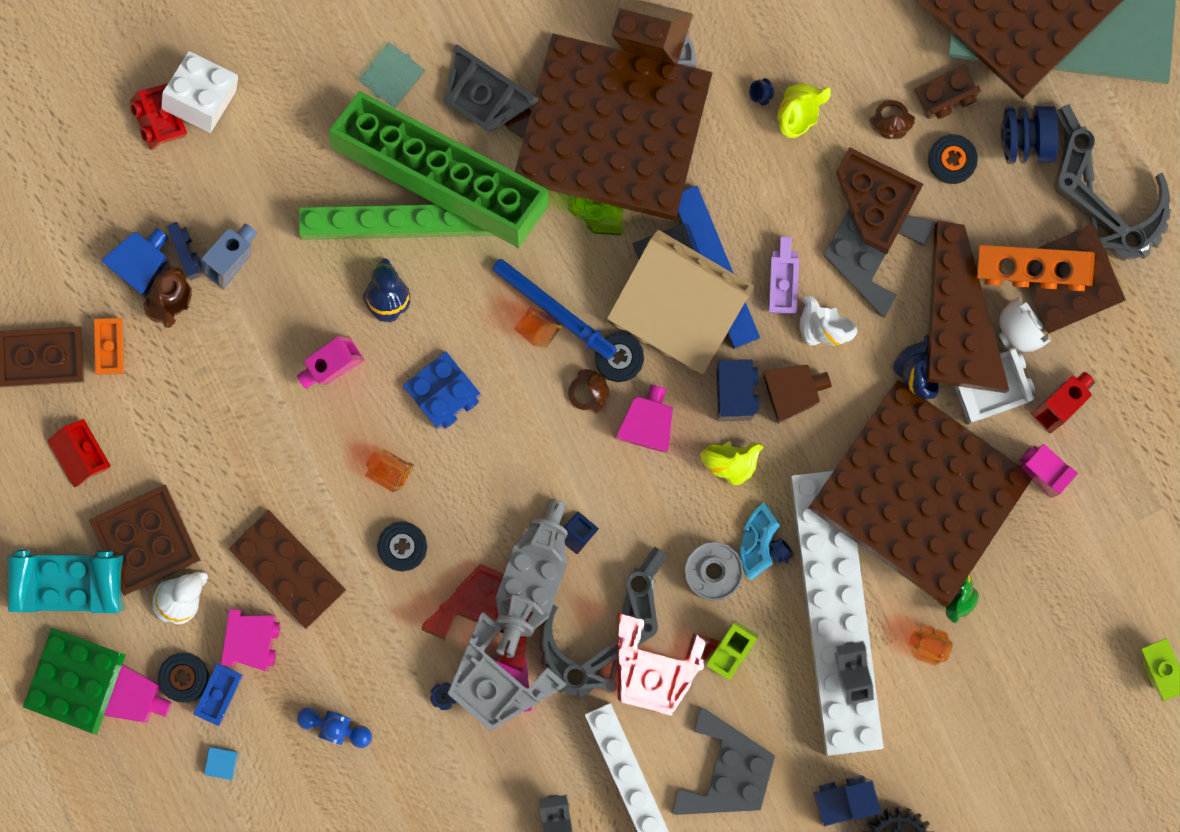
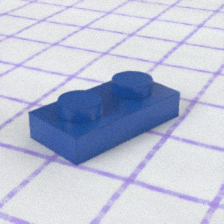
[193,663,243,726]

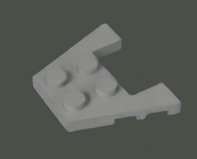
[448,612,566,731]

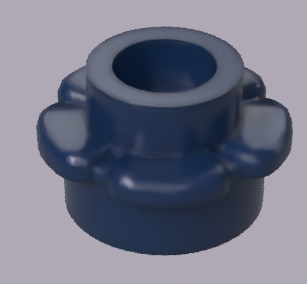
[749,78,775,106]
[770,538,794,564]
[430,682,457,710]

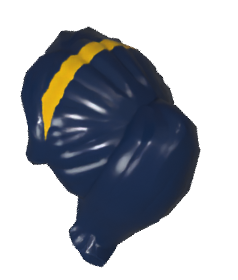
[363,258,410,322]
[893,334,939,400]

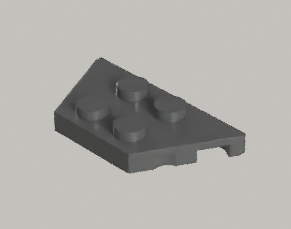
[444,44,539,132]

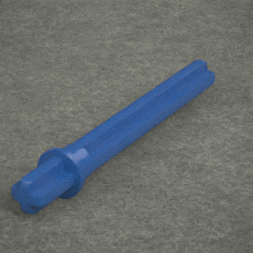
[492,259,617,360]

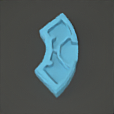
[740,502,781,580]

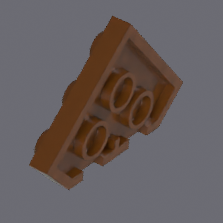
[836,147,923,254]

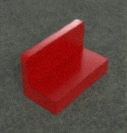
[48,419,111,487]

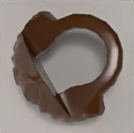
[869,100,915,139]
[568,369,609,414]

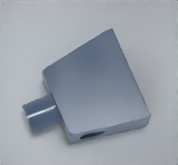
[201,223,257,290]

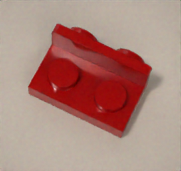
[130,83,188,150]

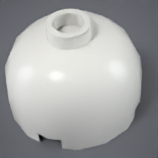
[998,296,1051,353]

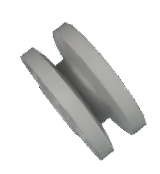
[685,542,743,601]

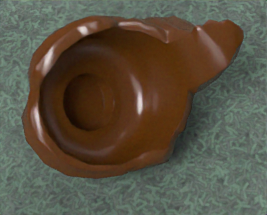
[143,267,192,328]

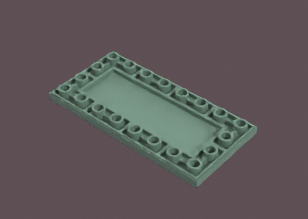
[948,0,1176,84]

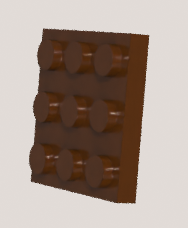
[1029,224,1127,334]
[89,484,201,596]

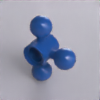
[297,707,372,748]

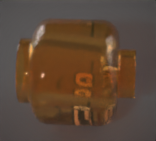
[908,625,953,666]

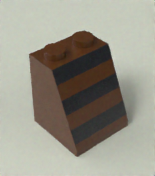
[611,0,693,66]

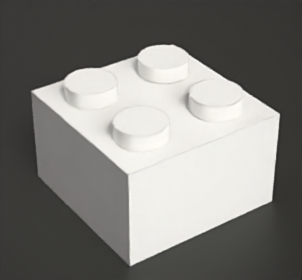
[161,51,238,133]

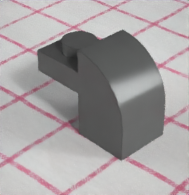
[835,641,874,706]
[539,795,572,832]

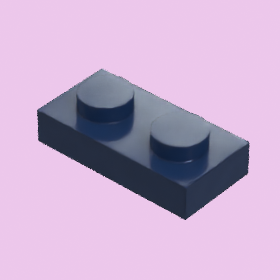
[167,222,202,280]

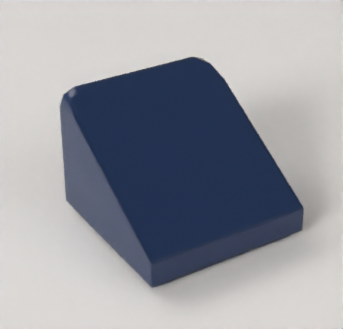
[564,511,599,554]

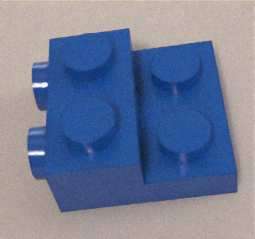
[403,351,481,429]

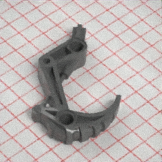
[1055,104,1171,261]
[540,546,668,698]

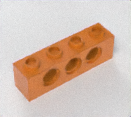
[977,245,1095,291]

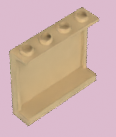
[607,230,755,375]

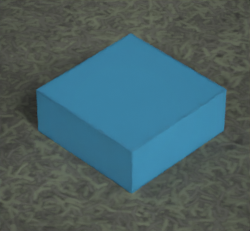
[204,747,238,780]

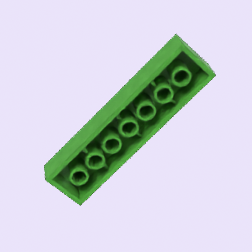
[329,91,548,248]

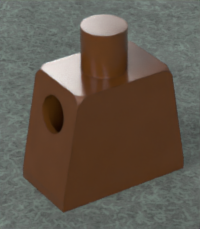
[762,365,832,424]

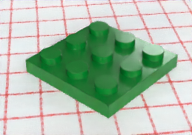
[23,628,126,735]

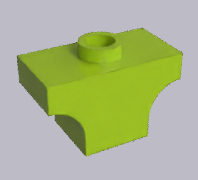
[1140,638,1180,701]

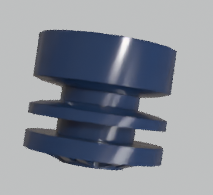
[1001,104,1058,164]

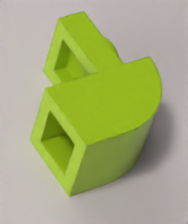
[706,620,759,681]

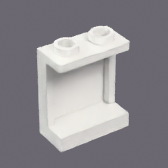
[954,348,1036,424]

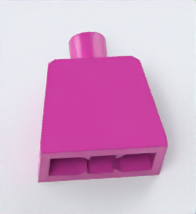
[297,336,365,389]
[616,384,673,454]
[104,664,172,722]

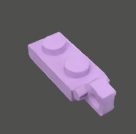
[769,237,799,314]

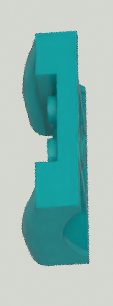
[7,550,124,613]

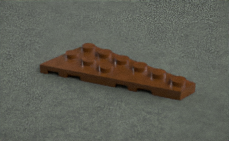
[926,221,1009,393]

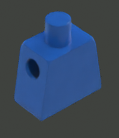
[101,227,169,298]

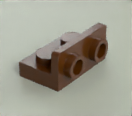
[914,64,981,120]

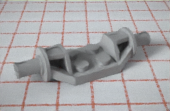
[495,499,568,658]

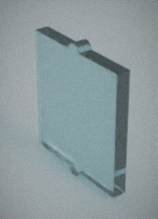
[360,43,425,108]

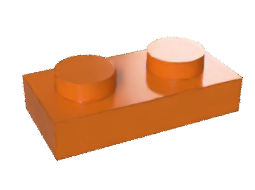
[94,318,125,375]

